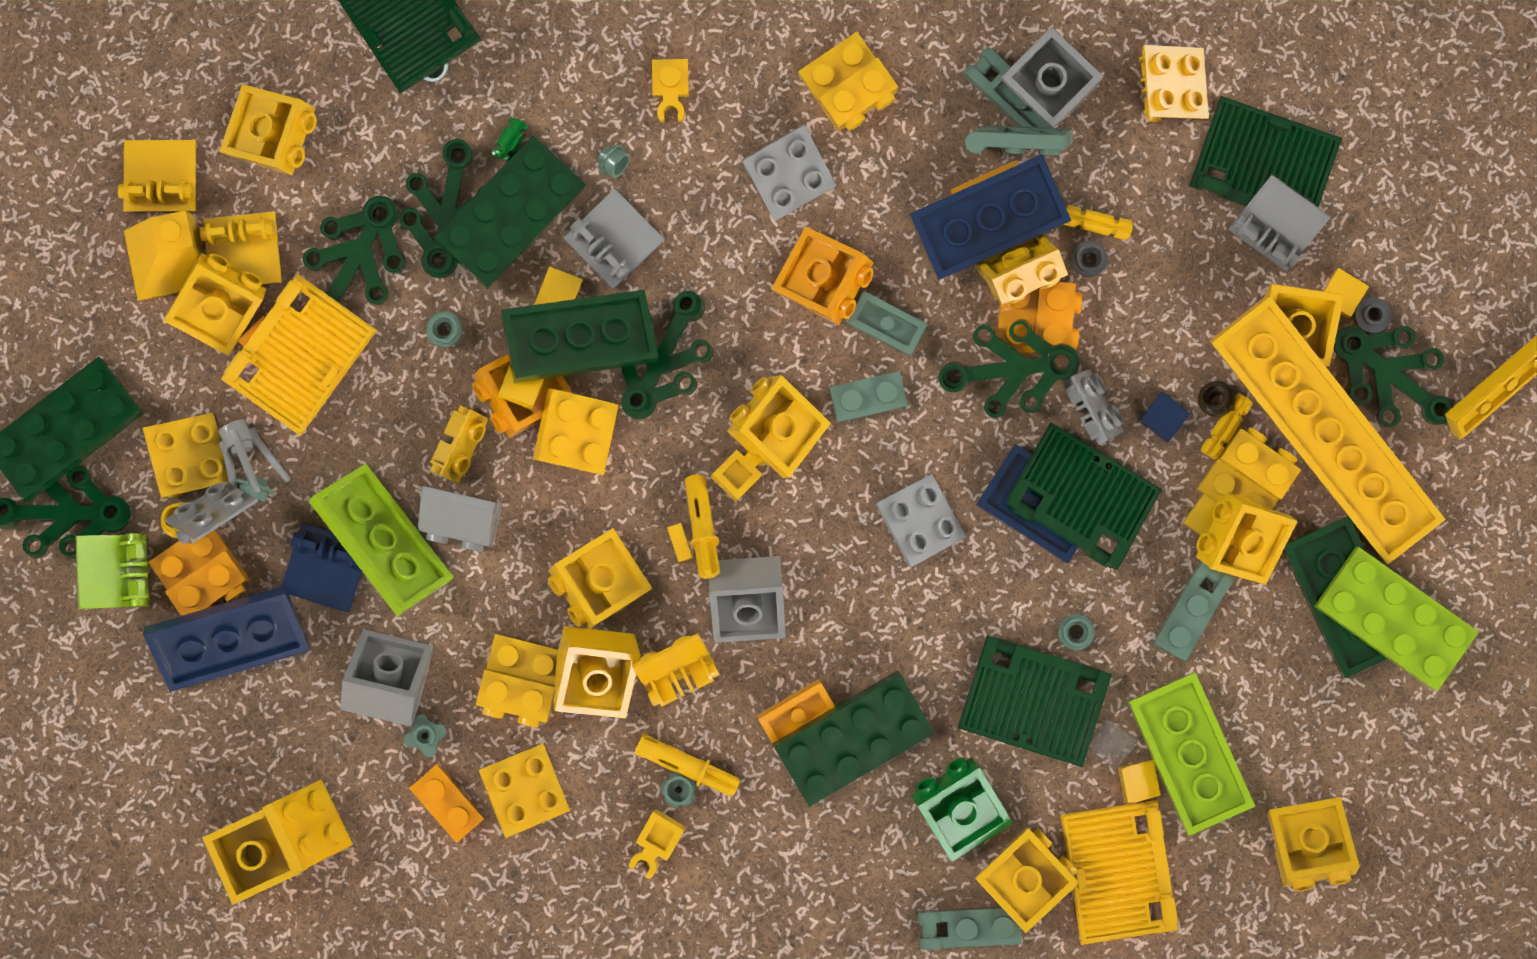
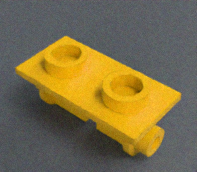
[429,405,489,484]

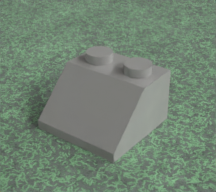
[1001,27,1104,129]
[418,486,503,552]
[708,556,786,643]
[340,629,433,726]

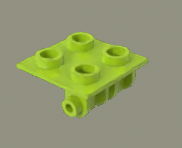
[75,533,149,609]

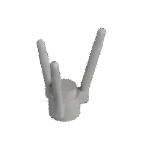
[218,419,290,493]

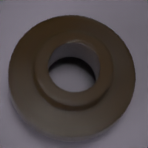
[1198,381,1235,417]

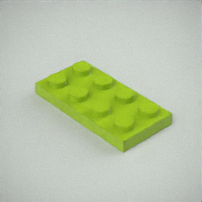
[309,464,454,617]
[1314,547,1479,692]
[1127,672,1256,836]

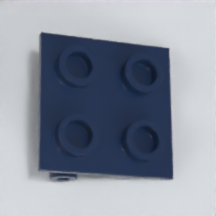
[281,523,362,613]

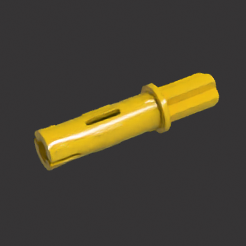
[684,474,720,579]
[634,733,740,796]

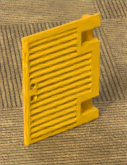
[221,274,377,436]
[1060,800,1178,945]

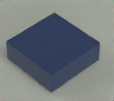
[1138,392,1191,443]

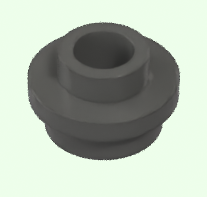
[1071,241,1108,277]
[1354,297,1391,334]

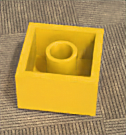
[202,809,308,905]

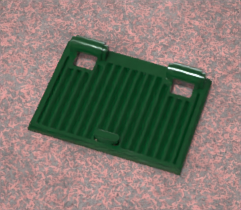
[338,0,481,94]
[1189,96,1342,208]
[1005,422,1162,570]
[957,635,1112,767]

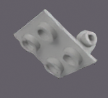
[742,124,836,221]
[1228,174,1331,271]
[563,189,665,290]
[1065,369,1124,445]
[875,474,966,568]
[165,481,258,545]

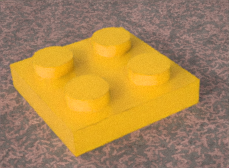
[533,389,619,475]
[262,779,353,874]

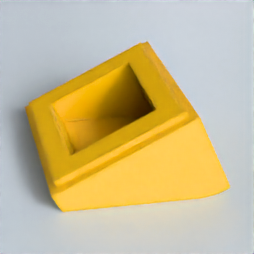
[1117,760,1161,804]

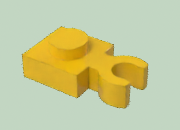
[652,59,689,122]
[710,450,768,502]
[629,809,687,879]

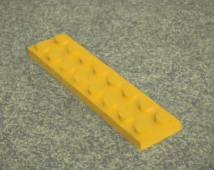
[1209,295,1446,565]

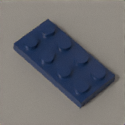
[909,154,1072,280]
[143,586,309,692]

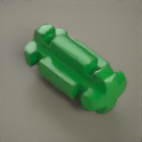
[492,118,528,162]

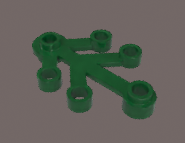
[399,139,485,279]
[303,196,406,305]
[621,291,714,420]
[938,319,1080,418]
[1334,326,1453,428]
[0,466,131,559]

